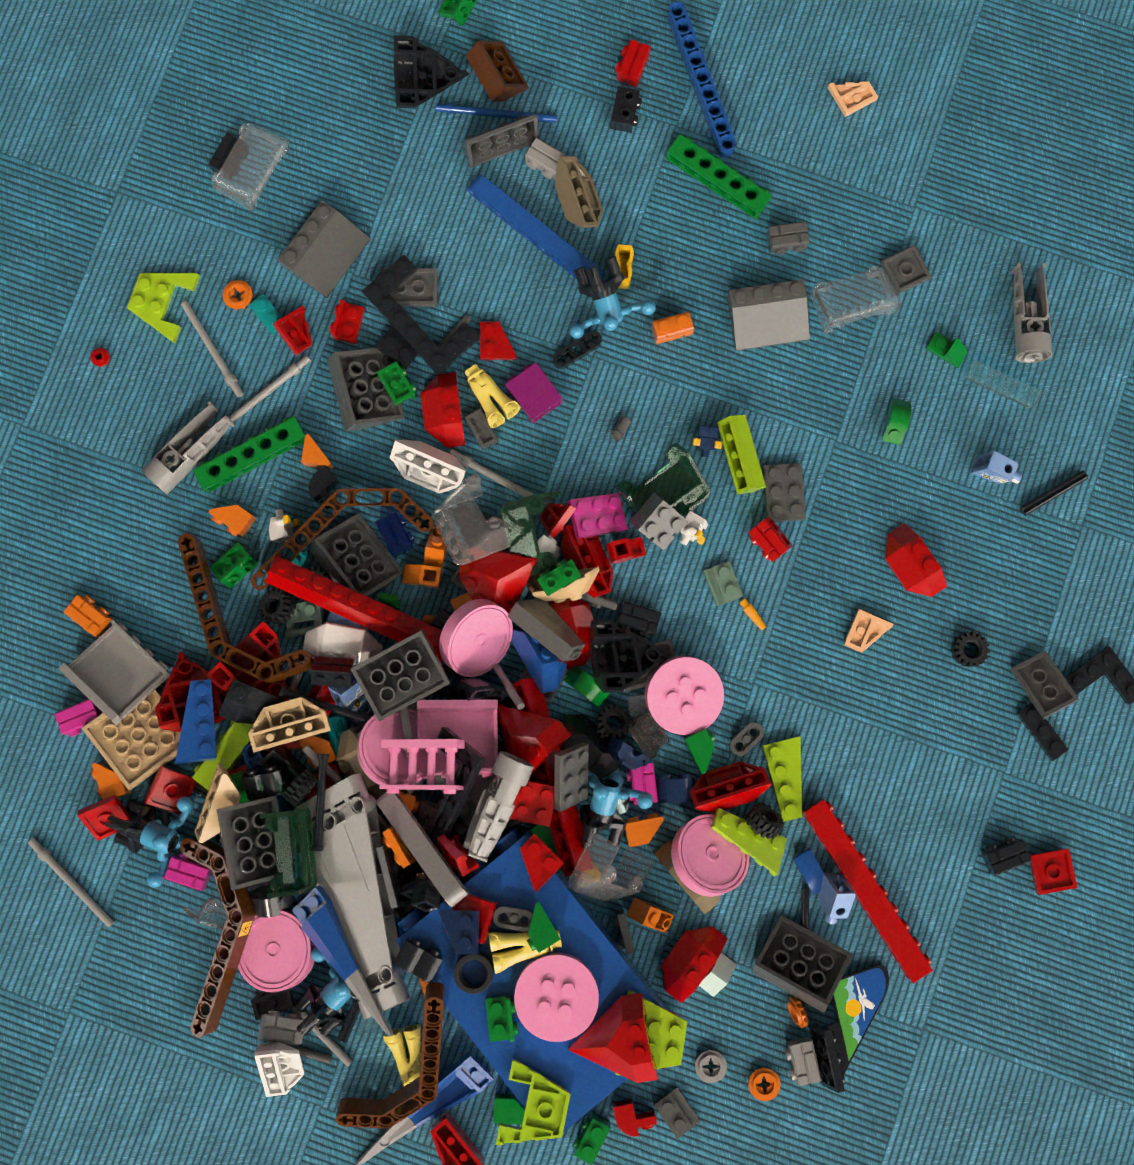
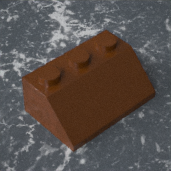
[466,41,529,102]

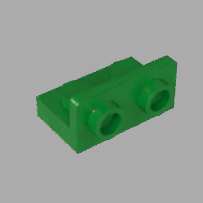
[438,0,477,26]
[377,362,417,406]
[209,542,258,589]
[485,994,519,1042]

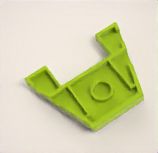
[127,273,200,343]
[615,990,687,1075]
[495,1059,571,1146]

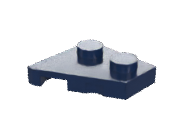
[439,909,480,955]

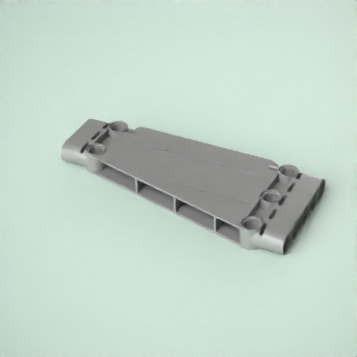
[289,773,411,1020]

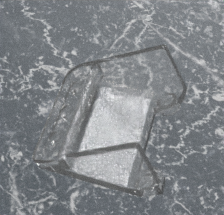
[431,473,510,565]

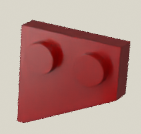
[273,306,312,356]
[480,322,517,360]

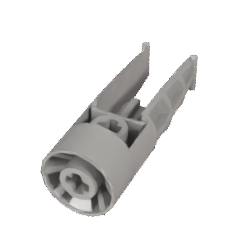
[1011,263,1052,363]
[140,401,235,494]
[462,751,534,862]

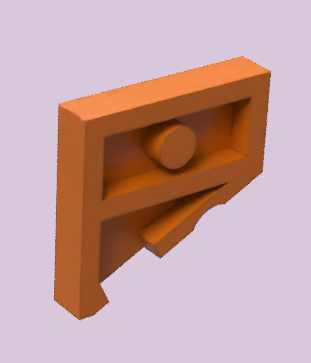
[383,827,417,868]

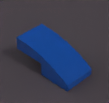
[793,848,824,895]

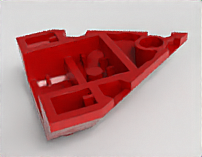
[460,546,538,614]
[206,621,289,701]
[155,651,229,732]
[497,703,572,781]
[568,992,658,1083]

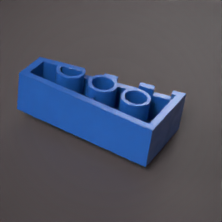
[175,679,216,764]

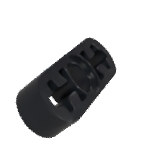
[553,331,602,369]

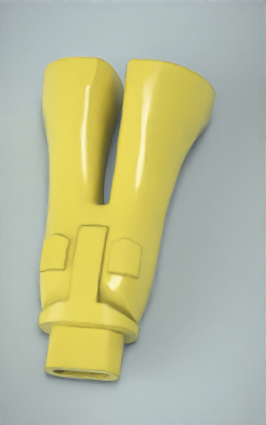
[465,364,521,428]
[488,930,562,974]
[383,1024,421,1086]

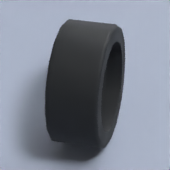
[454,952,494,994]

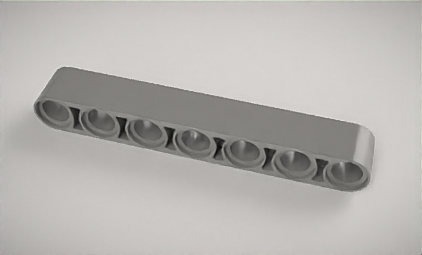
[376,791,469,907]

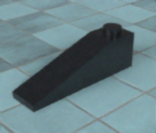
[218,679,286,724]

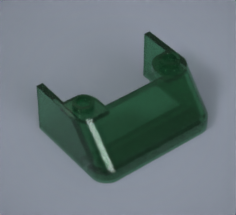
[499,491,576,578]
[260,808,317,898]

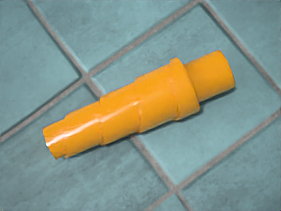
[740,598,766,631]

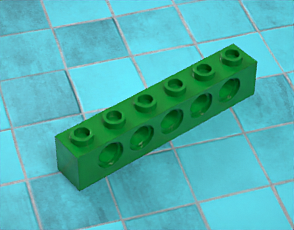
[666,134,772,220]
[193,416,306,493]

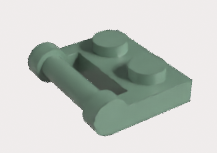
[285,602,325,640]

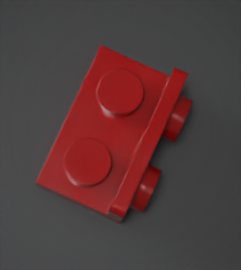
[330,299,365,344]
[437,834,479,877]

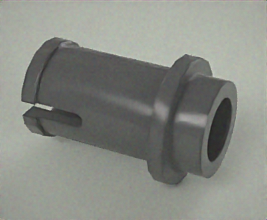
[610,416,632,441]

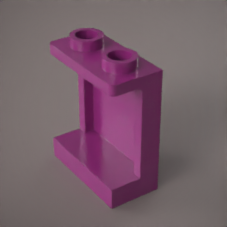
[505,363,563,425]

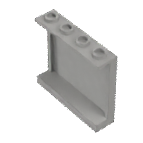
[58,620,169,725]

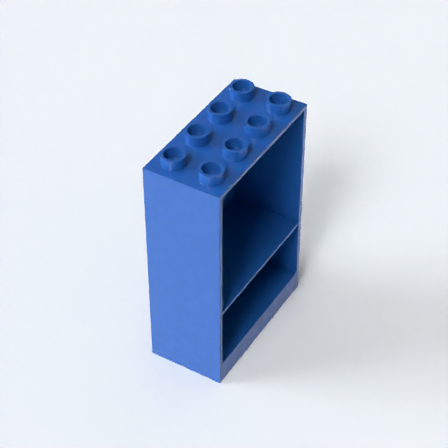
[396,828,671,1143]

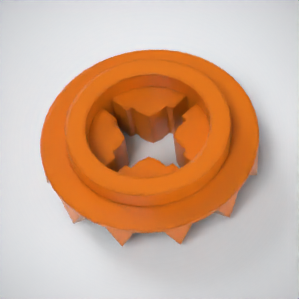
[222,280,253,310]
[787,996,808,1028]
[748,1067,780,1101]

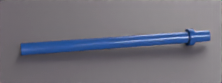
[436,103,557,123]

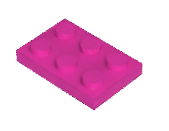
[567,493,628,539]

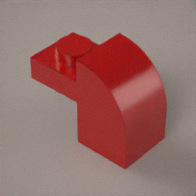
[606,537,646,564]
[612,1098,657,1137]

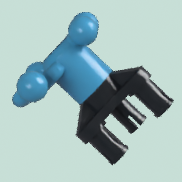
[569,256,656,339]
[579,770,653,850]
[105,796,193,888]
[294,947,384,1037]

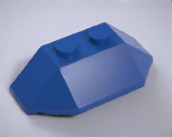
[511,627,567,694]

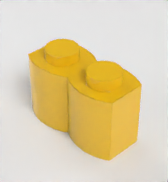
[615,244,634,289]

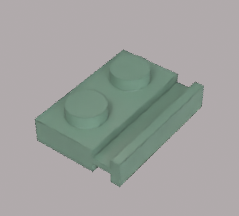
[703,561,743,607]

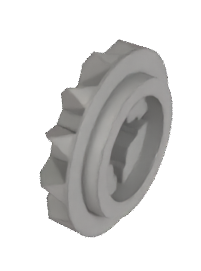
[695,1049,727,1083]

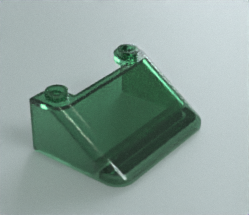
[615,443,710,516]

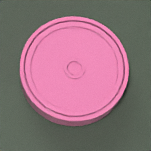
[439,599,513,677]
[645,656,724,735]
[357,708,423,785]
[671,814,749,897]
[238,909,316,992]
[514,952,599,1042]

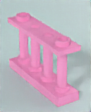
[379,739,465,794]

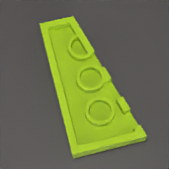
[762,736,802,822]
[711,808,787,876]

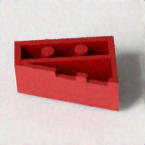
[430,1112,486,1165]

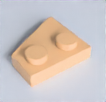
[827,82,878,117]
[843,609,894,652]

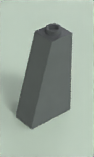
[508,598,585,662]

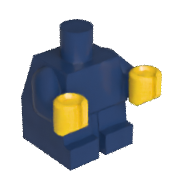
[692,425,723,457]

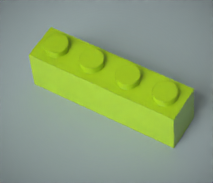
[717,415,766,495]
[192,721,254,790]

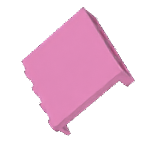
[417,700,498,779]

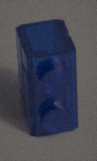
[375,512,415,558]

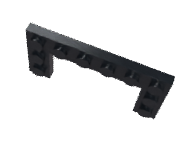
[362,255,480,376]
[1016,646,1134,761]
[423,727,486,853]

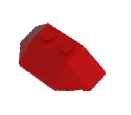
[420,372,466,448]
[884,523,947,597]
[561,524,613,598]
[548,598,593,669]
[690,761,771,813]
[662,926,728,1003]

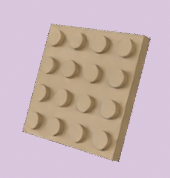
[82,690,181,791]

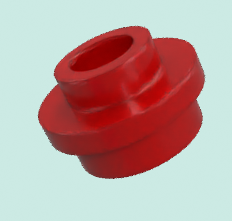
[90,348,110,367]

